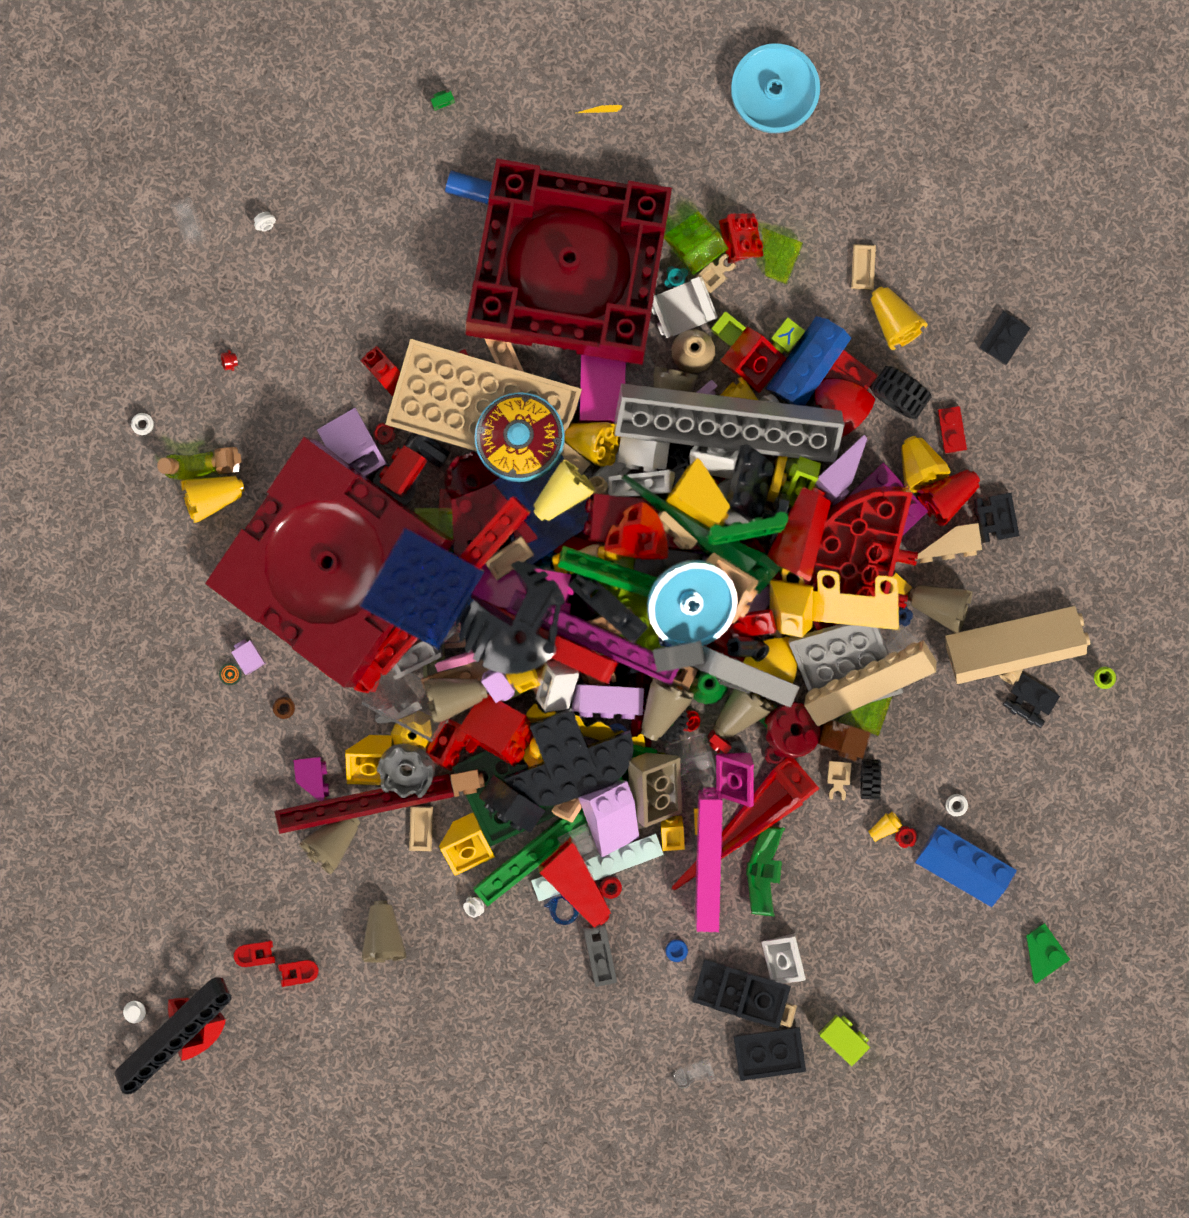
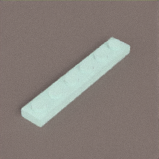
[531,834,664,901]

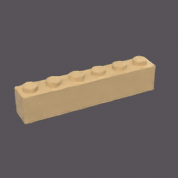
[804,640,936,726]

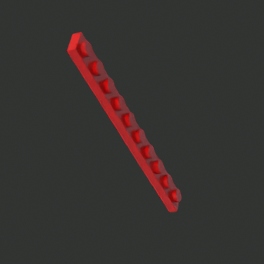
[371,497,531,675]

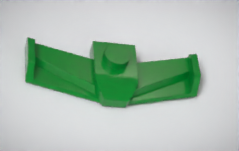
[746,826,785,917]

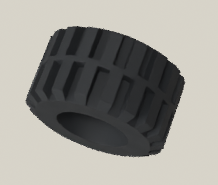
[870,366,932,419]

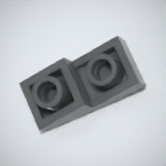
[653,640,705,672]

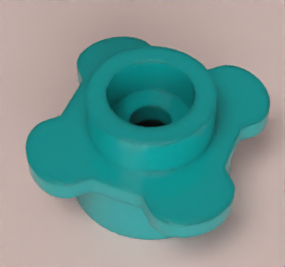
[665,266,688,288]

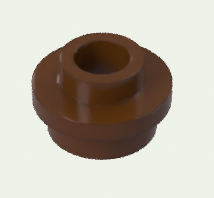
[273,697,295,719]

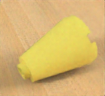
[534,459,595,521]

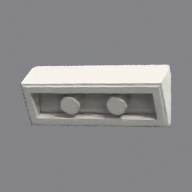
[608,470,675,497]

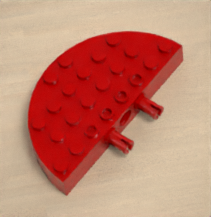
[799,486,918,630]

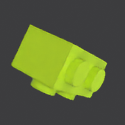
[781,456,821,508]
[818,1014,870,1067]

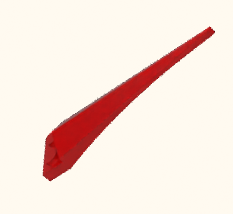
[671,757,819,890]

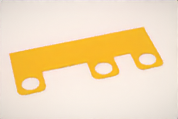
[782,568,899,630]

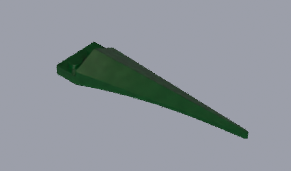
[621,474,781,594]

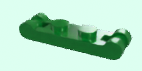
[707,512,788,545]

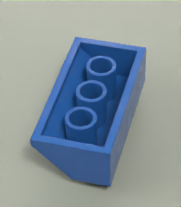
[766,316,851,406]
[915,824,1017,907]

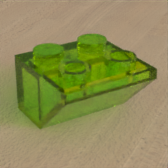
[664,211,728,275]

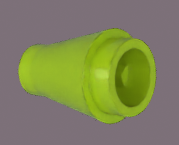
[1094,667,1116,689]

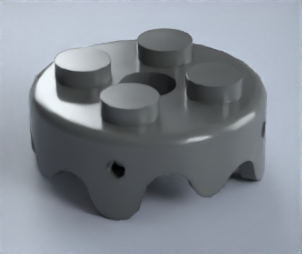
[377,744,435,798]

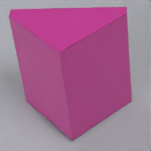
[716,753,754,807]

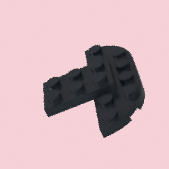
[505,708,633,806]

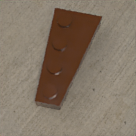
[818,720,871,761]

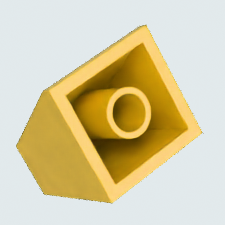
[665,458,730,528]

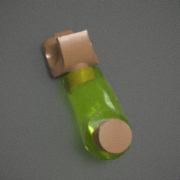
[157,447,242,480]

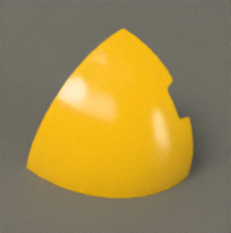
[743,637,798,684]

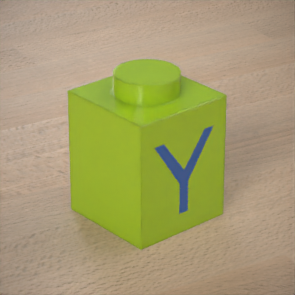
[770,318,805,354]

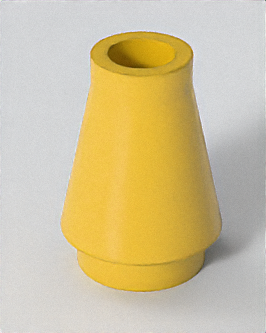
[868,811,903,842]

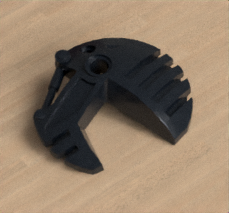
[455,561,565,674]

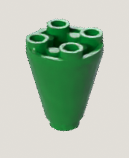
[689,668,730,704]

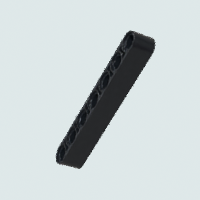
[114,977,232,1095]

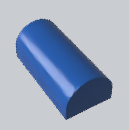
[445,170,492,205]

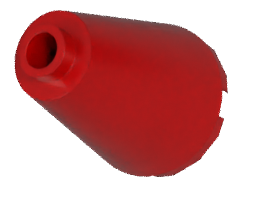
[917,470,980,527]

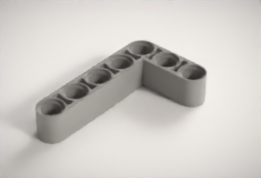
[694,646,799,707]

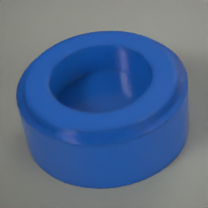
[666,939,688,962]

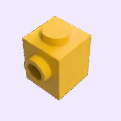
[506,669,541,693]

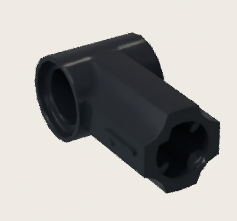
[404,433,450,468]
[726,635,770,662]

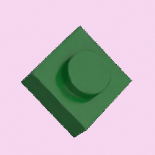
[431,90,455,111]

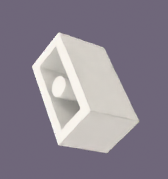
[617,437,670,472]
[536,661,579,712]

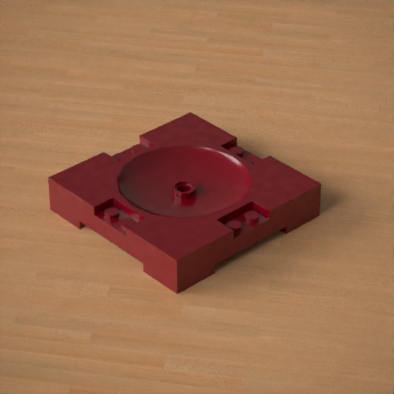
[466,158,672,365]
[205,437,455,688]

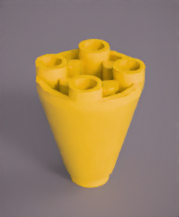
[565,422,621,467]

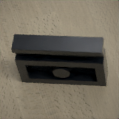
[979,311,1030,366]

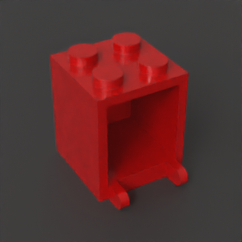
[456,694,534,767]

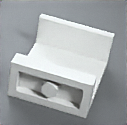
[652,277,718,338]

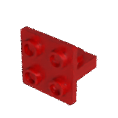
[719,213,764,263]

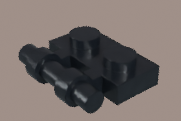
[973,493,1020,543]
[1003,673,1060,729]

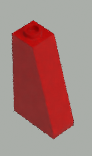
[767,487,831,581]
[538,837,611,928]

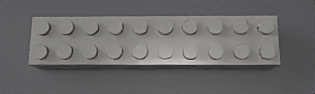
[614,384,844,462]

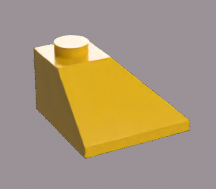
[769,579,813,637]
[345,735,392,785]
[439,812,495,876]

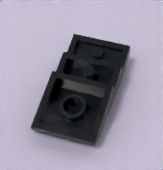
[692,959,791,1029]

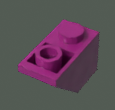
[294,757,330,801]

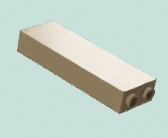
[945,606,1090,684]

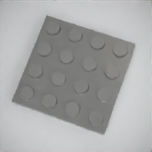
[789,624,903,702]

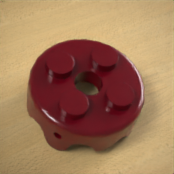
[444,452,502,500]
[764,702,821,758]

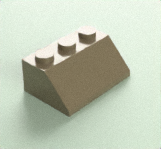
[628,753,682,828]

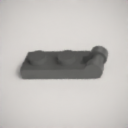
[583,923,617,987]

